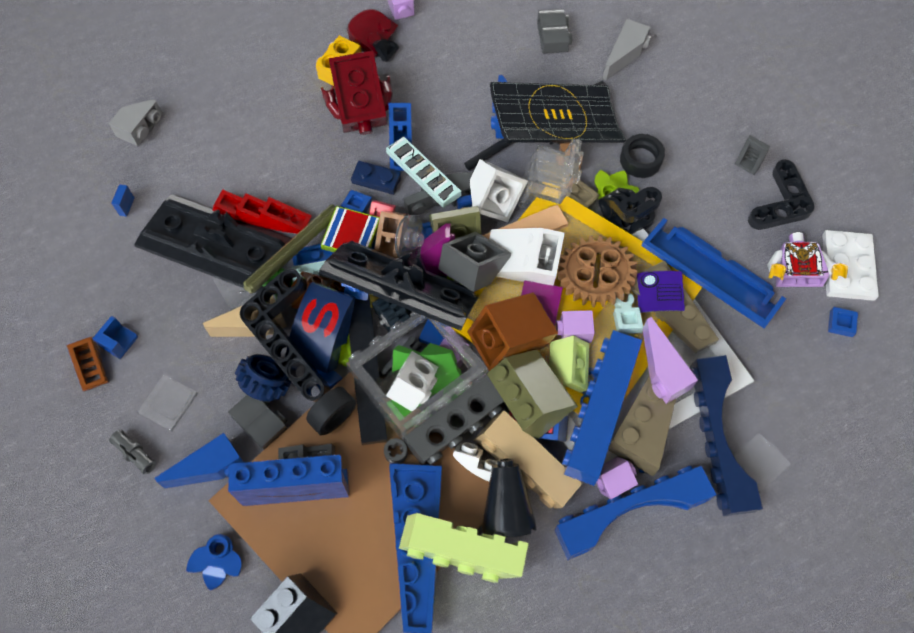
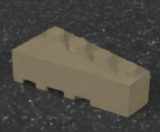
[608,375,676,476]

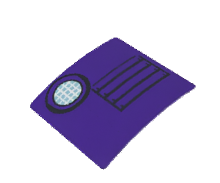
[637,271,685,313]

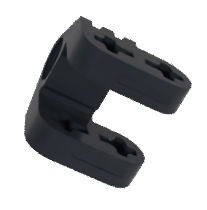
[599,187,662,235]

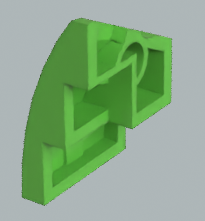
[392,343,465,402]

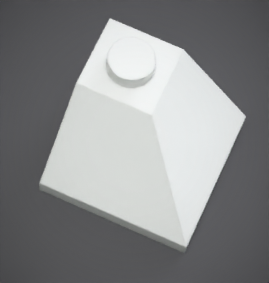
[470,159,528,222]

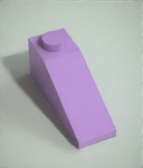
[642,317,698,404]

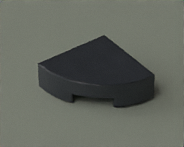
[372,39,399,61]

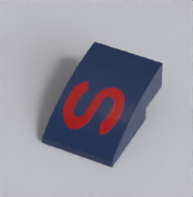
[285,282,355,373]

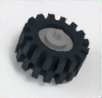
[372,298,413,339]

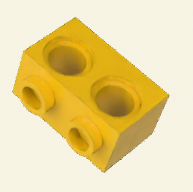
[315,36,361,86]

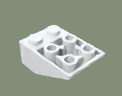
[489,228,565,286]

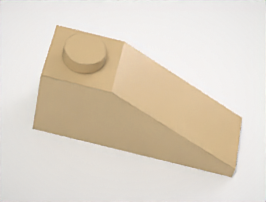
[203,295,287,337]

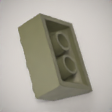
[487,350,578,439]

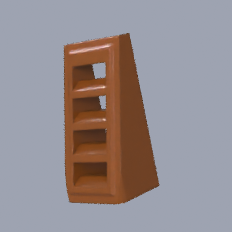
[67,337,109,392]

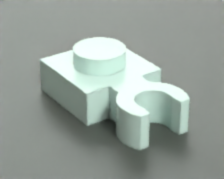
[613,294,644,334]

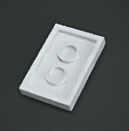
[822,230,879,301]

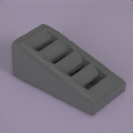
[735,135,770,175]

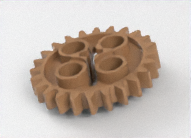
[558,235,637,307]

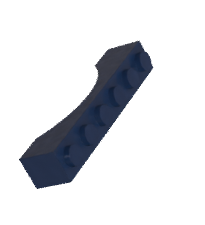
[690,355,763,517]

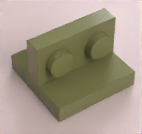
[429,206,481,239]

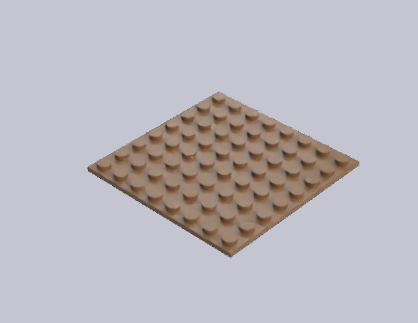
[208,370,489,633]

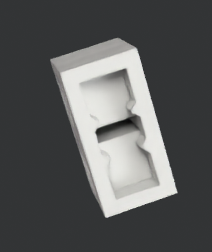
[386,351,438,412]

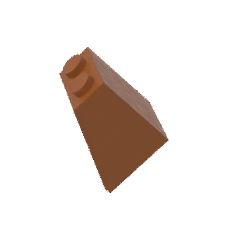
[467,292,558,371]

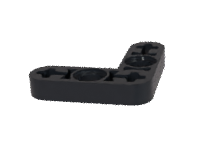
[748,159,815,230]

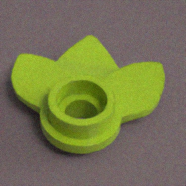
[594,170,639,200]

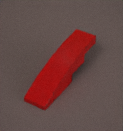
[212,189,312,234]

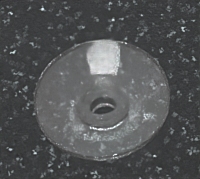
[395,215,424,262]

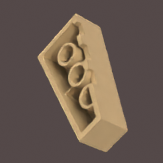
[473,410,582,509]

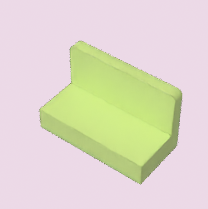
[549,335,589,392]

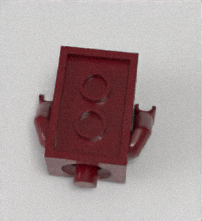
[321,50,393,135]

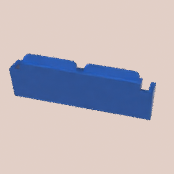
[641,218,786,328]

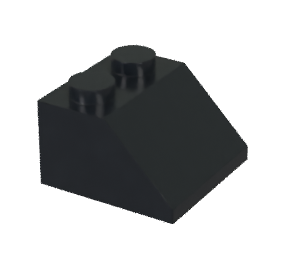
[250,573,338,633]

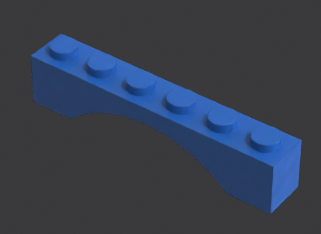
[554,465,717,560]

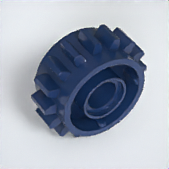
[234,354,291,401]

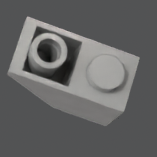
[109,99,163,146]

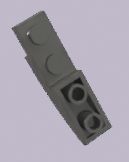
[404,172,473,216]

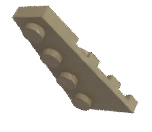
[631,261,719,354]

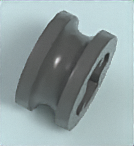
[384,438,408,464]

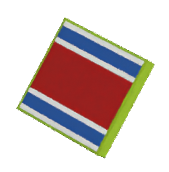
[321,206,380,252]

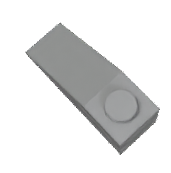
[602,19,651,80]

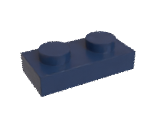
[351,160,401,195]

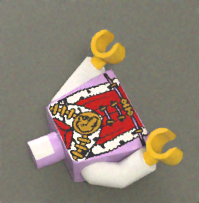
[767,232,848,287]

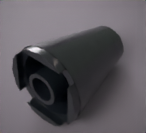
[482,459,537,537]

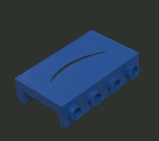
[228,455,349,506]

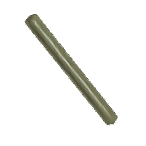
[243,204,336,294]

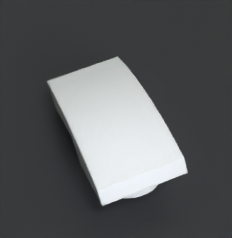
[453,442,497,481]

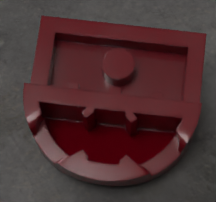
[347,9,398,57]

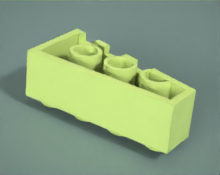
[399,513,529,583]

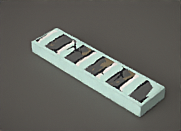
[386,137,461,208]

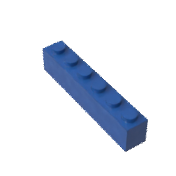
[562,330,642,486]

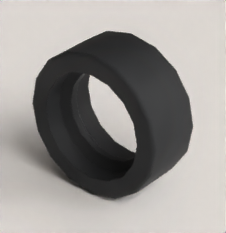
[620,134,665,178]
[306,386,356,436]

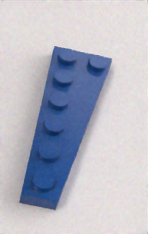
[389,463,442,633]

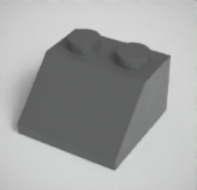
[439,232,511,292]

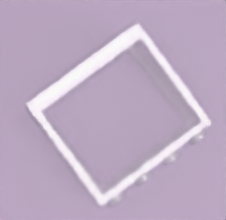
[346,311,488,441]

